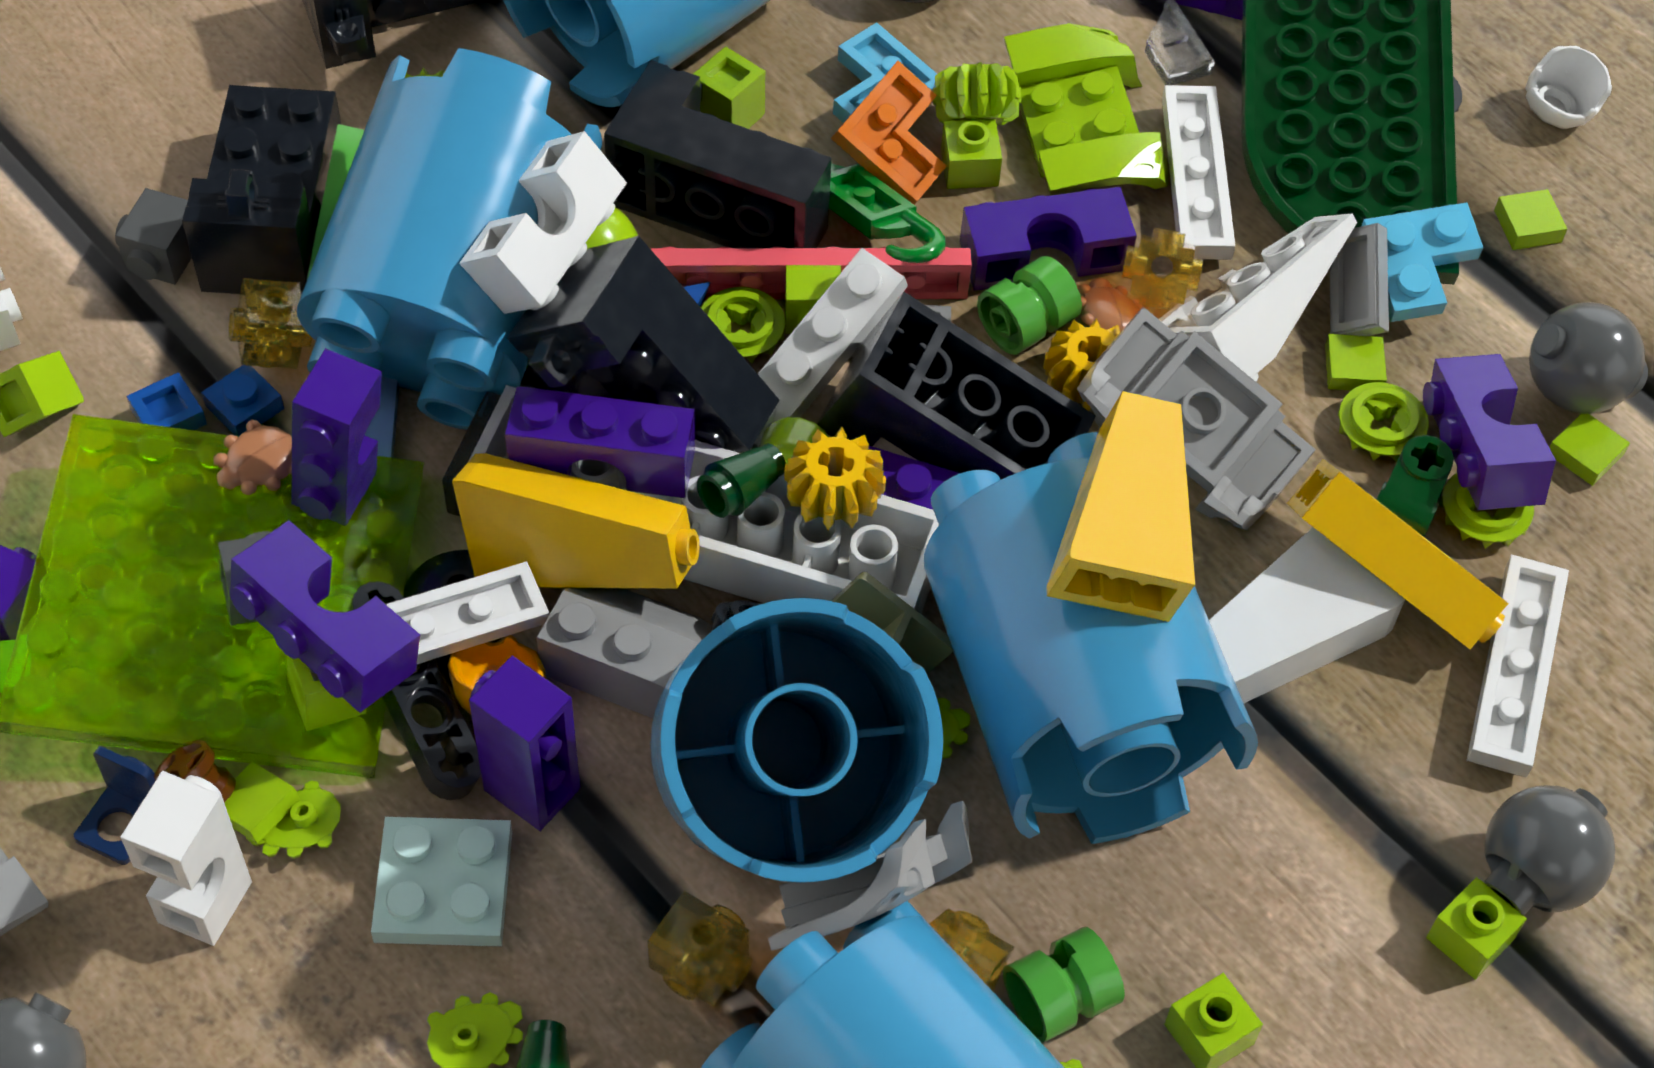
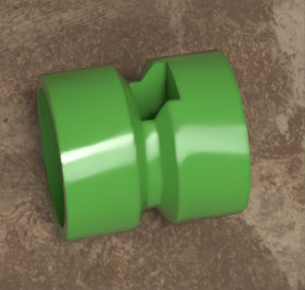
[977,256,1082,355]
[1003,926,1125,1042]

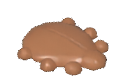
[1078,278,1143,332]
[213,420,292,496]

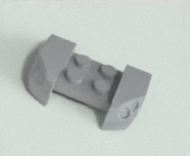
[1077,307,1316,530]
[768,801,973,951]

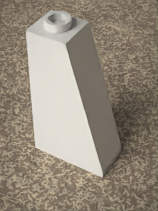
[1209,527,1405,703]

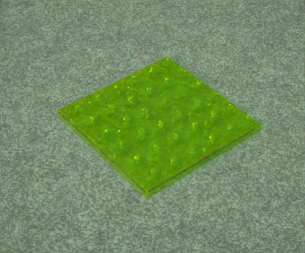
[0,414,424,778]

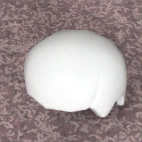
[1525,46,1612,129]

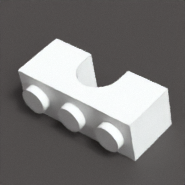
[459,131,627,314]
[121,771,252,946]

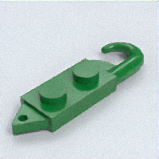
[829,163,946,263]

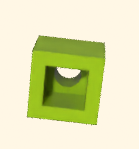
[941,119,1002,189]
[785,265,841,334]
[1426,876,1527,980]
[1164,972,1263,1068]

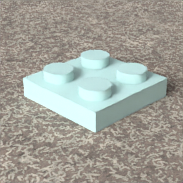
[371,817,512,946]

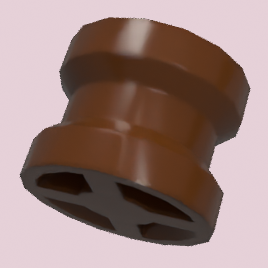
[154,740,236,803]

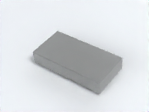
[1330,223,1389,336]

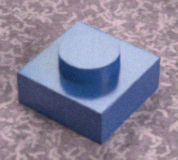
[201,362,285,437]
[126,372,207,449]

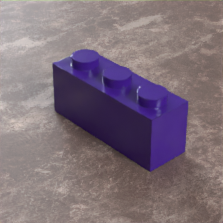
[469,655,581,832]

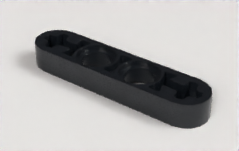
[347,581,481,800]

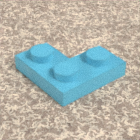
[833,22,937,123]
[1362,202,1483,322]

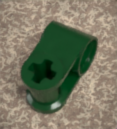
[1376,435,1454,537]

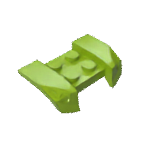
[1004,23,1168,196]

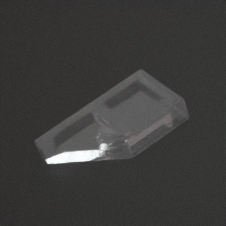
[1145,0,1215,85]

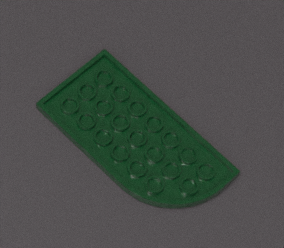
[1241,0,1459,285]

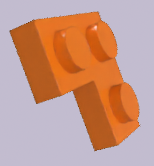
[831,61,947,205]

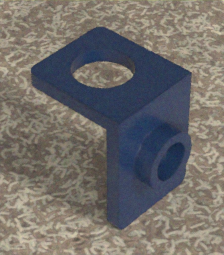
[74,746,156,865]

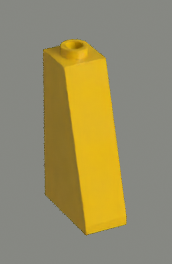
[1047,391,1195,622]
[452,453,700,589]
[1286,459,1509,649]

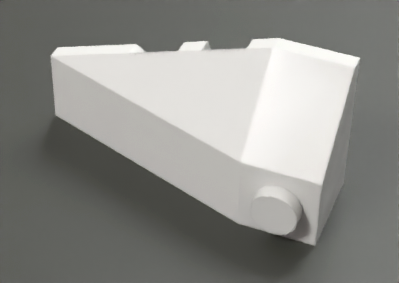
[1159,213,1357,381]

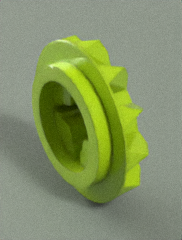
[701,287,785,363]
[1337,382,1429,462]
[1439,473,1534,549]

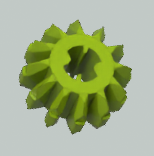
[932,62,1021,125]

